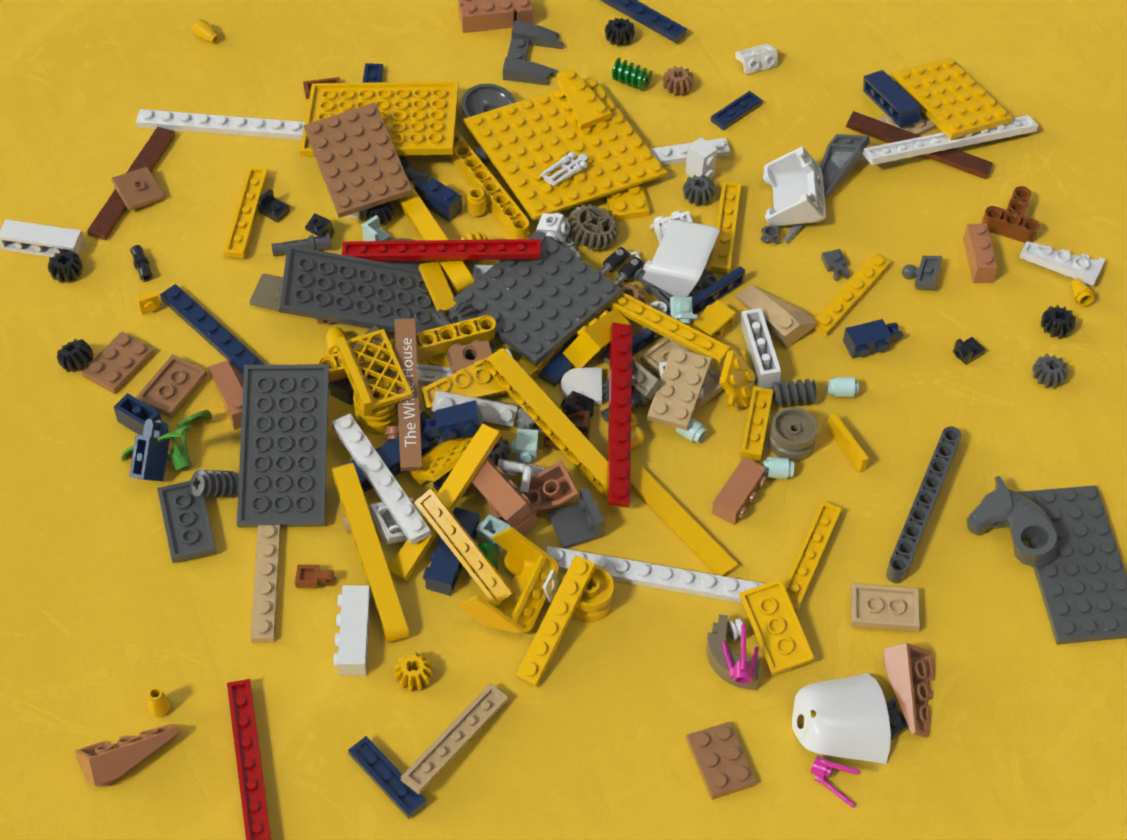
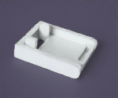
[368,497,423,545]

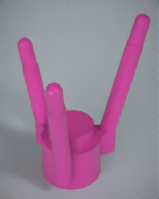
[722,623,759,684]
[811,756,860,808]

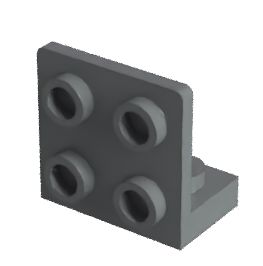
[548,488,605,548]

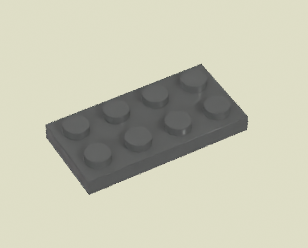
[157,481,216,563]

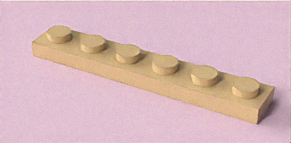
[251,525,281,643]
[401,683,508,794]

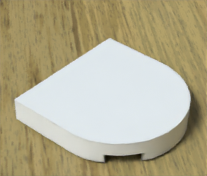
[561,368,602,405]

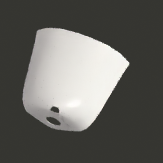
[792,673,891,764]

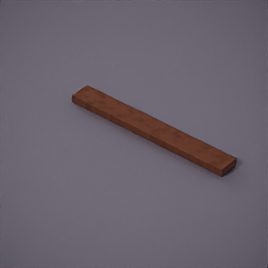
[846,111,993,179]
[87,127,175,240]

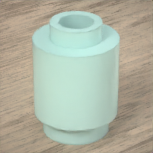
[828,377,859,398]
[676,418,707,444]
[762,457,794,479]

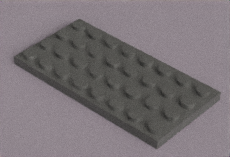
[279,245,445,333]
[237,364,329,527]
[1017,485,1127,644]

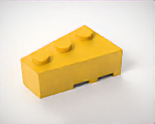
[563,308,631,368]

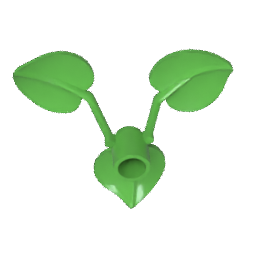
[121,410,212,471]

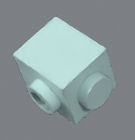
[511,429,538,463]

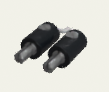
[598,247,644,284]

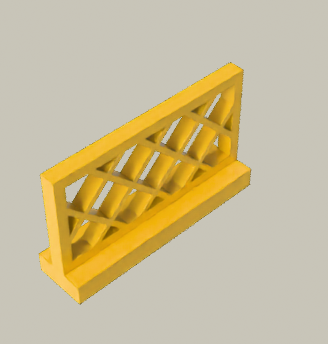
[336,329,413,416]
[409,429,500,485]

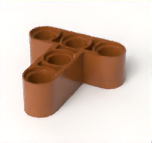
[982,186,1040,243]

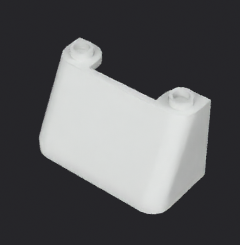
[763,146,826,227]
[642,219,720,297]

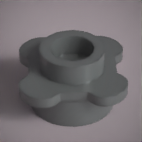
[761,225,780,244]

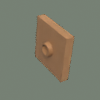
[111,167,164,211]

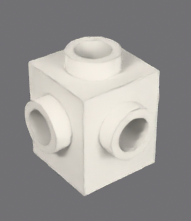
[536,213,570,242]

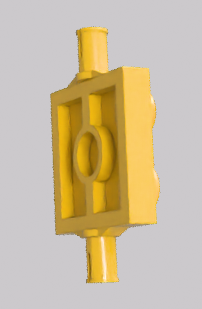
[719,350,756,409]

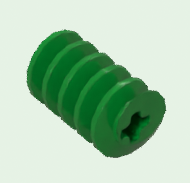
[612,57,652,91]

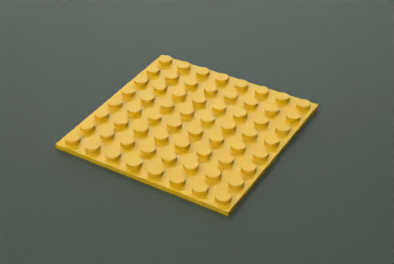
[463,78,667,220]

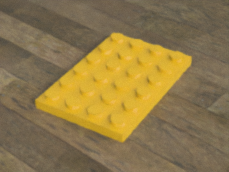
[890,58,1013,140]

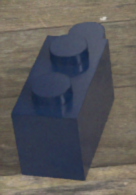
[413,178,462,222]
[843,319,904,359]
[114,393,169,439]
[422,400,483,442]
[129,419,170,482]

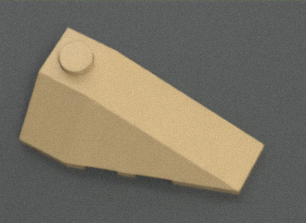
[736,285,817,349]

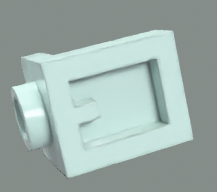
[670,296,697,325]

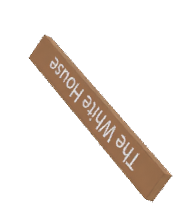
[394,318,422,471]

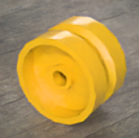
[572,566,614,622]

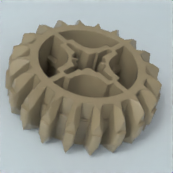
[568,204,619,251]

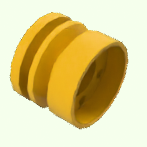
[353,378,398,434]

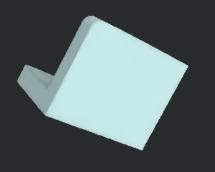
[362,215,391,241]

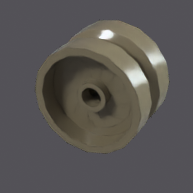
[769,407,818,461]

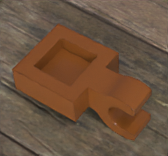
[295,564,336,588]

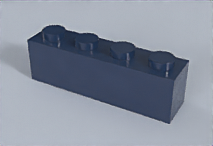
[863,70,921,128]
[348,432,431,493]
[423,507,480,596]

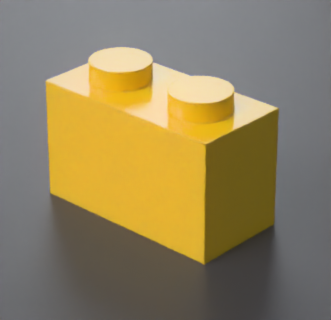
[691,300,736,340]

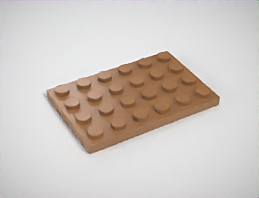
[303,102,413,218]

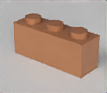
[963,223,997,283]
[712,457,767,525]

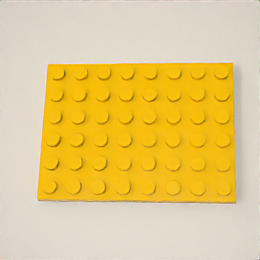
[300,81,459,158]

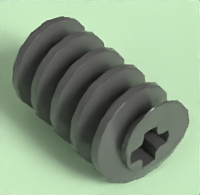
[772,379,816,407]
[190,470,239,497]

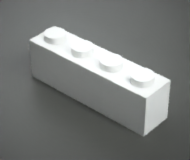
[0,219,84,257]
[741,308,781,388]
[333,585,371,676]

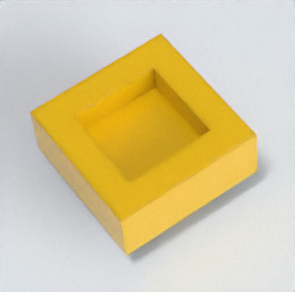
[136,290,161,314]

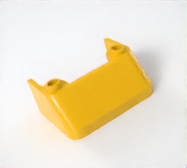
[458,527,559,634]

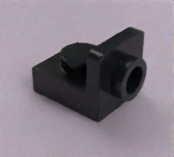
[258,189,290,223]
[305,213,335,239]
[953,337,986,365]
[560,391,594,418]
[885,698,909,740]

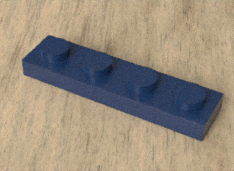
[348,736,427,819]

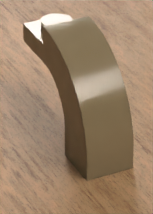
[706,614,760,690]

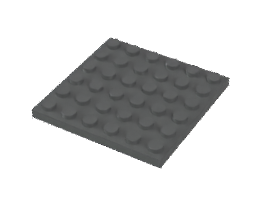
[453,231,623,366]

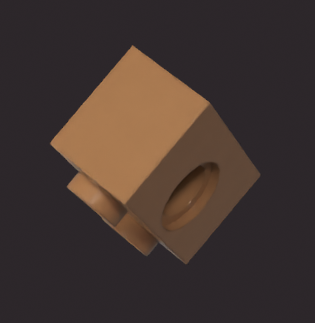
[446,340,492,375]

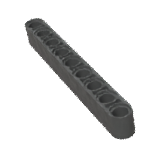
[886,426,961,584]

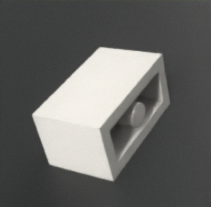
[685,137,717,180]

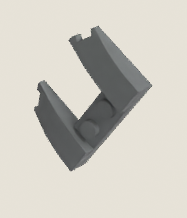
[503,20,564,85]

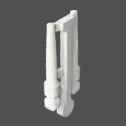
[540,152,588,186]

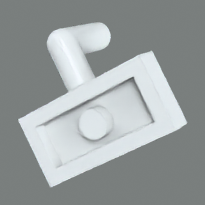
[497,459,545,492]

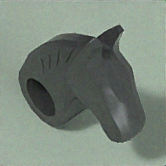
[967,476,1058,567]

